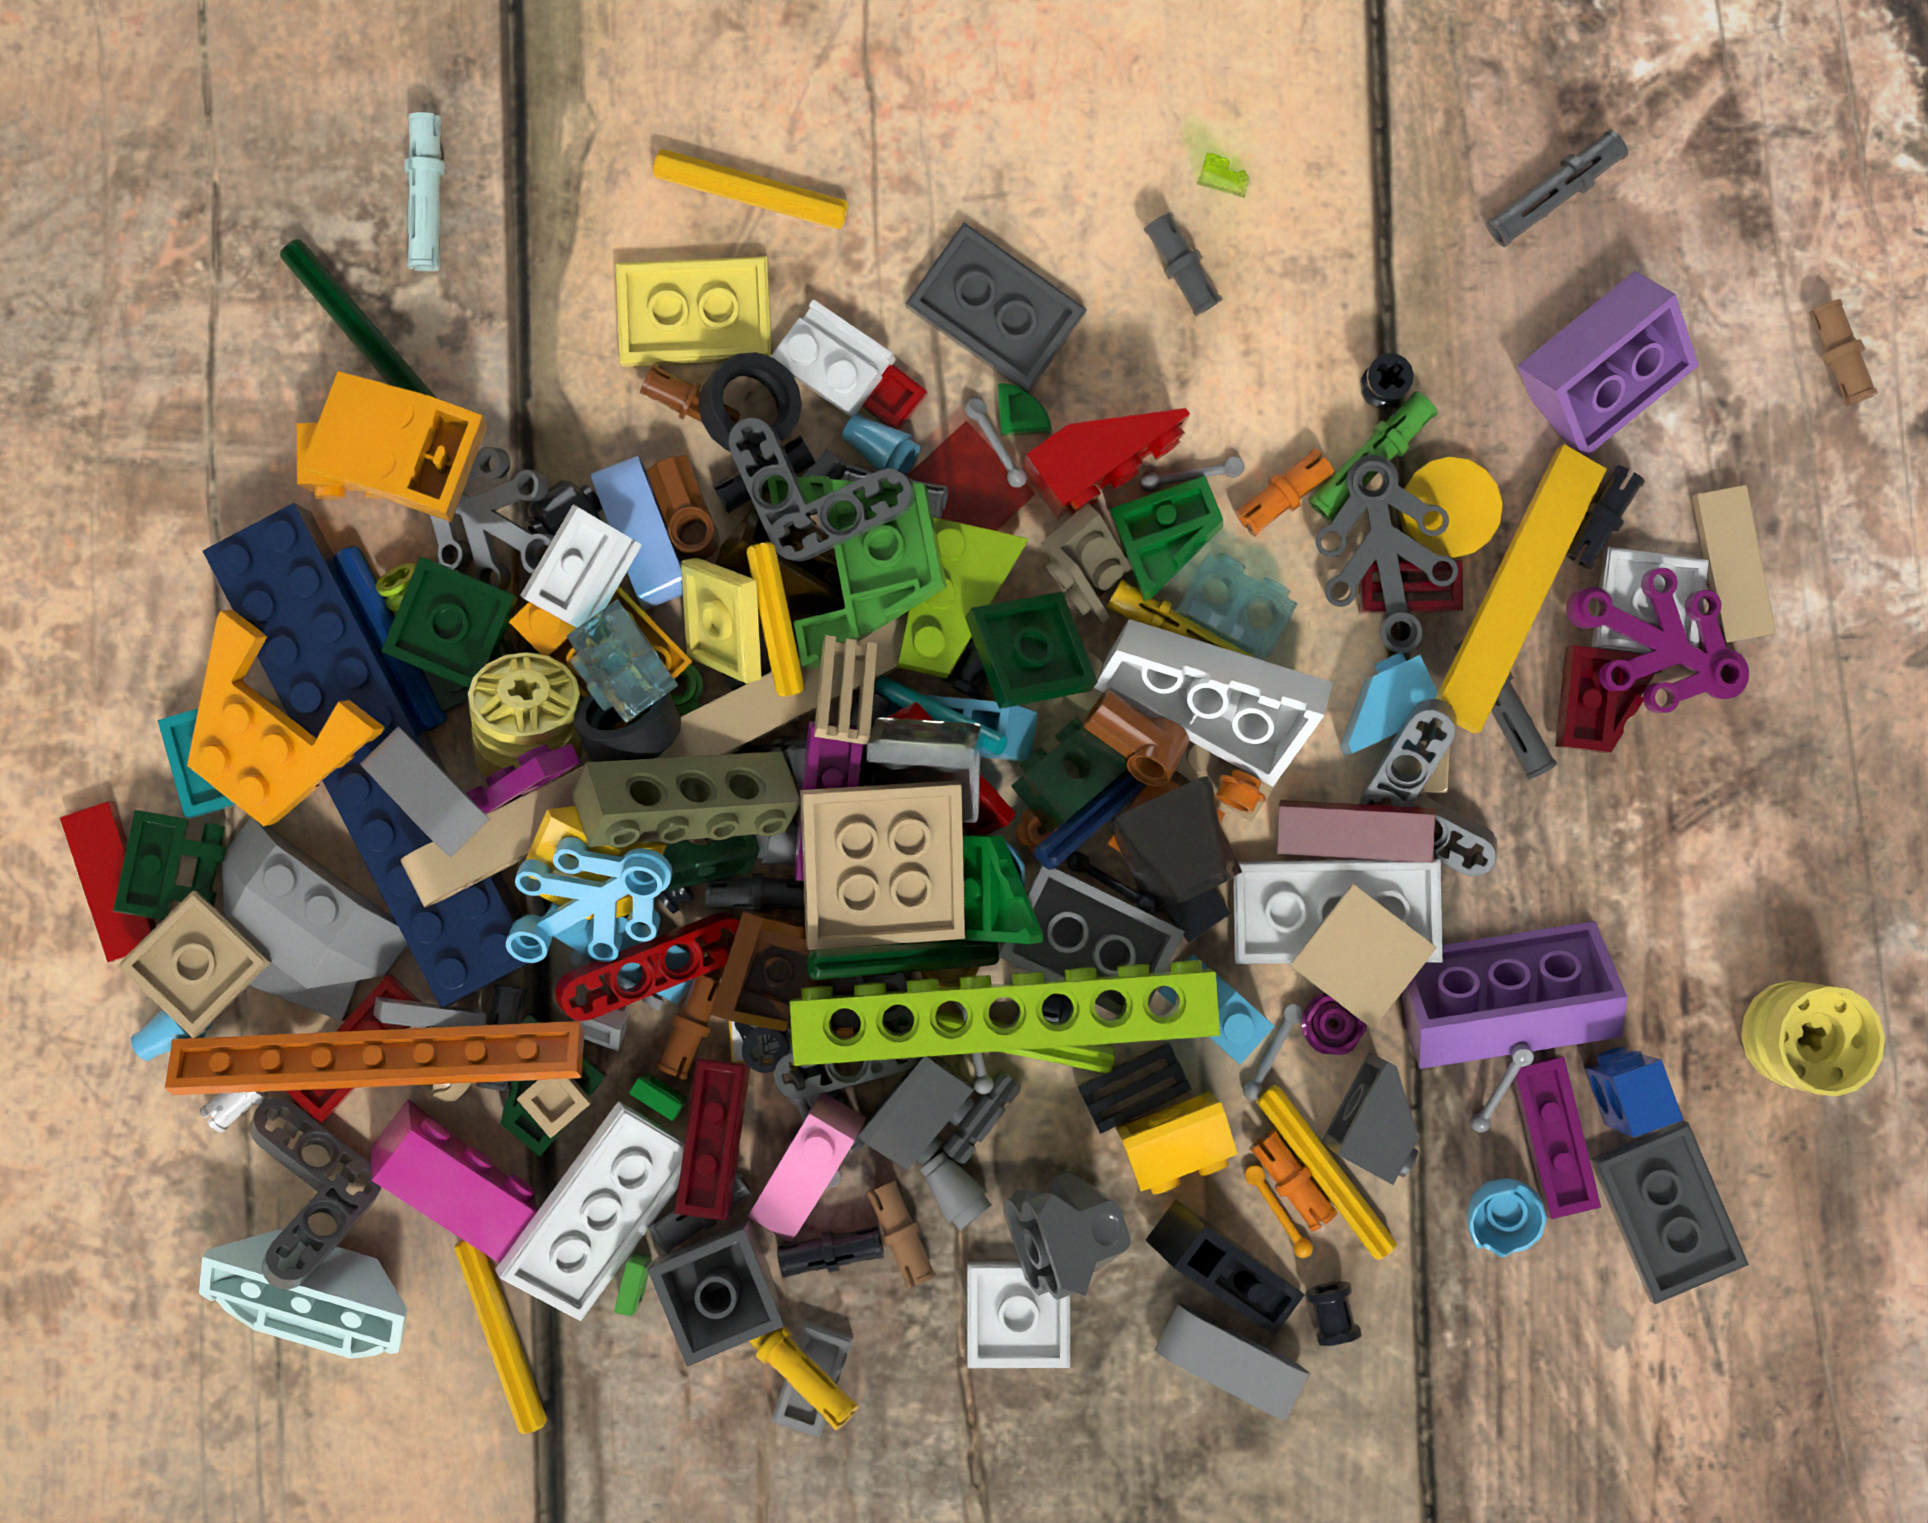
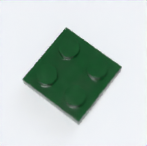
[381,556,519,688]
[965,592,1098,709]

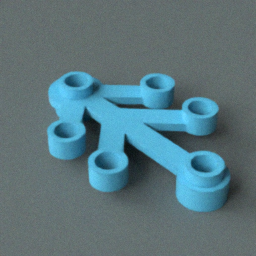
[506,837,672,963]

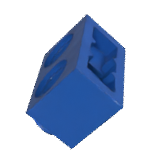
[1584,1046,1683,1138]

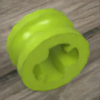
[375,563,416,611]

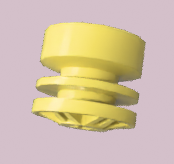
[468,652,582,782]
[1741,980,1885,1097]

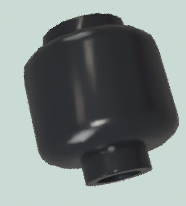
[525,480,603,535]

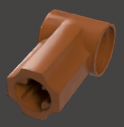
[646,455,720,560]
[1082,688,1189,787]

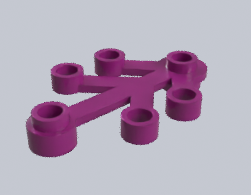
[1566,568,1749,713]

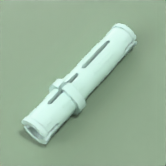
[404,112,445,271]

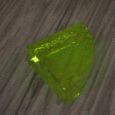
[1197,152,1250,198]

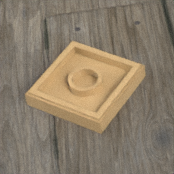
[1290,884,1437,1030]
[117,891,272,1038]

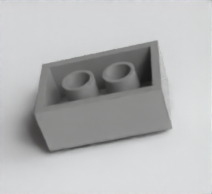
[998,864,1185,1015]

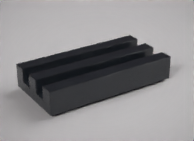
[1077,1042,1192,1134]

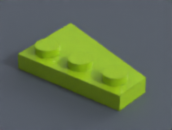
[897,517,1029,678]

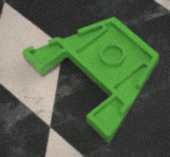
[768,475,947,670]

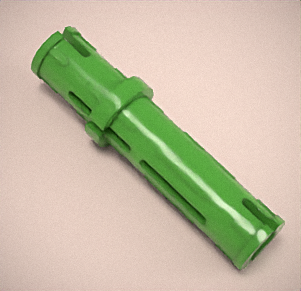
[1308,391,1438,522]

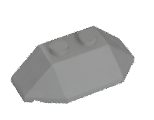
[222,817,408,988]

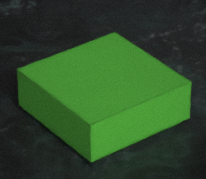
[614,1253,653,1317]

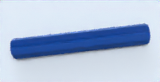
[333,545,448,731]

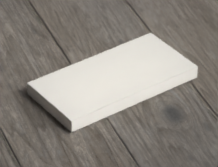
[1233,859,1442,964]
[495,1101,685,1321]

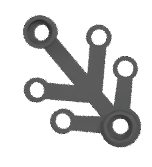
[430,447,555,591]
[1315,455,1458,653]

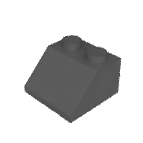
[1321,1052,1418,1185]
[858,1056,975,1170]
[647,1219,785,1367]

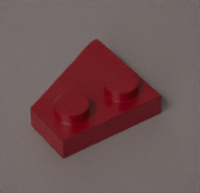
[1555,645,1662,753]

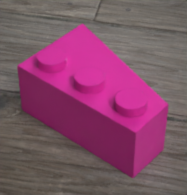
[371,1099,538,1263]

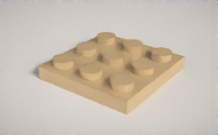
[800,781,965,950]

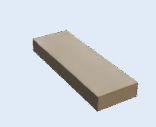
[1692,485,1776,644]

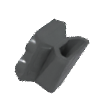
[1003,1172,1131,1300]

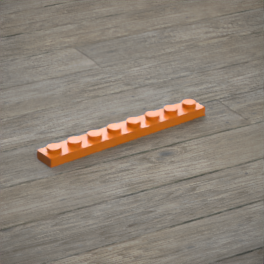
[165,1021,585,1095]

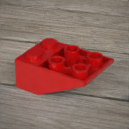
[1023,408,1190,520]

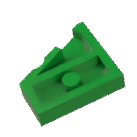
[1110,476,1223,601]
[956,835,1043,944]

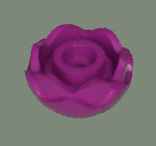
[1301,992,1367,1055]

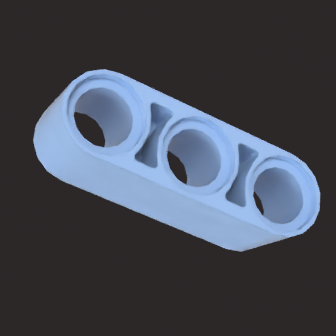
[591,455,683,610]

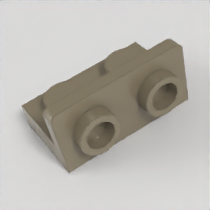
[1041,503,1131,624]

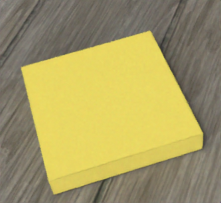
[681,557,762,684]

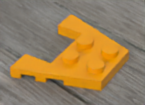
[187,610,385,826]

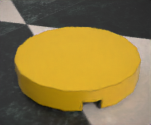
[1398,457,1503,559]

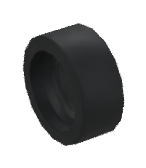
[698,352,802,455]
[574,674,681,762]

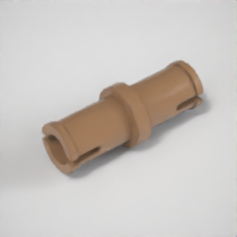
[1809,299,1878,406]
[866,1179,936,1289]

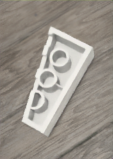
[1094,619,1333,787]

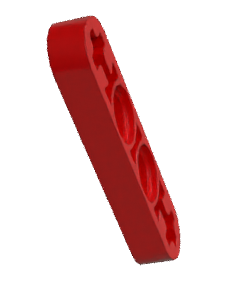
[555,913,740,1021]

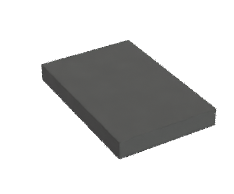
[905,222,1087,393]
[1590,1120,1749,1304]

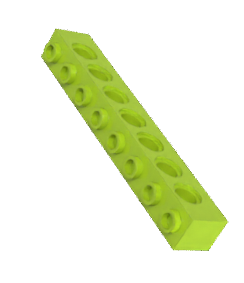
[790,960,1220,1066]

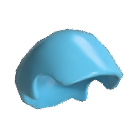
[1466,1178,1547,1258]

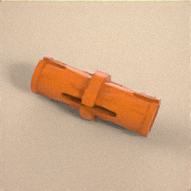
[1235,448,1335,537]
[1249,1129,1338,1232]

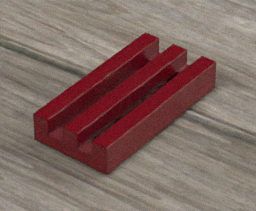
[1359,560,1463,614]

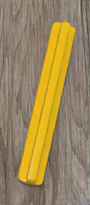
[653,149,849,230]
[1256,1085,1397,1260]
[454,1239,547,1434]

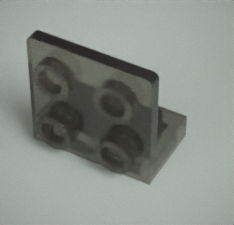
[867,717,981,823]

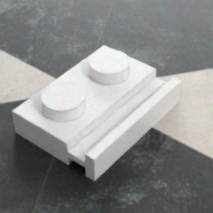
[771,299,896,417]
[520,505,642,635]

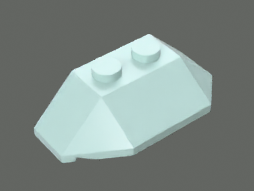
[199,1229,408,1359]

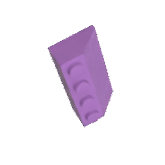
[1401,921,1628,1069]

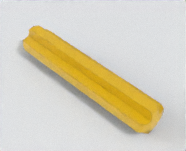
[746,542,805,697]

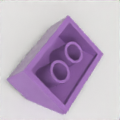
[1517,271,1699,457]

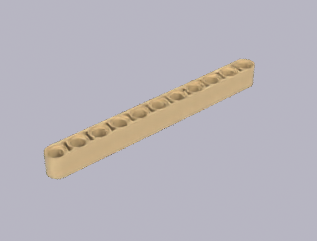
[400,611,909,907]

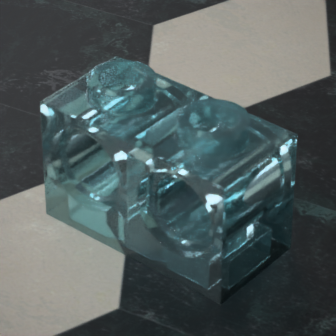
[1175,553,1298,660]
[567,599,678,722]

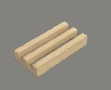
[814,635,878,745]

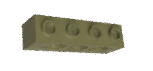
[573,752,801,848]

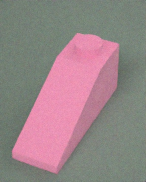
[747,1093,866,1243]

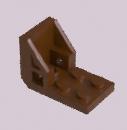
[710,908,913,1036]

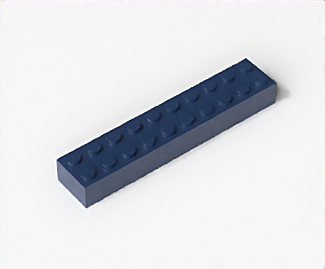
[202,503,531,1008]

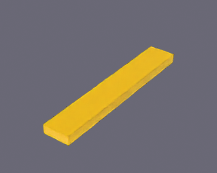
[1436,444,1607,734]

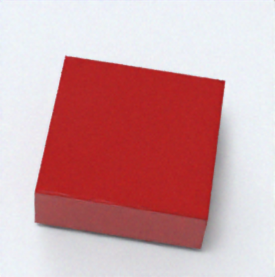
[862,364,928,430]

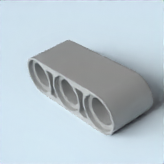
[360,726,490,857]
[1154,1303,1310,1421]

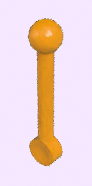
[1244,1164,1313,1258]

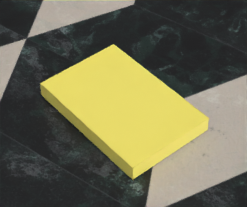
[616,256,772,367]

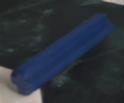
[1034,768,1147,870]

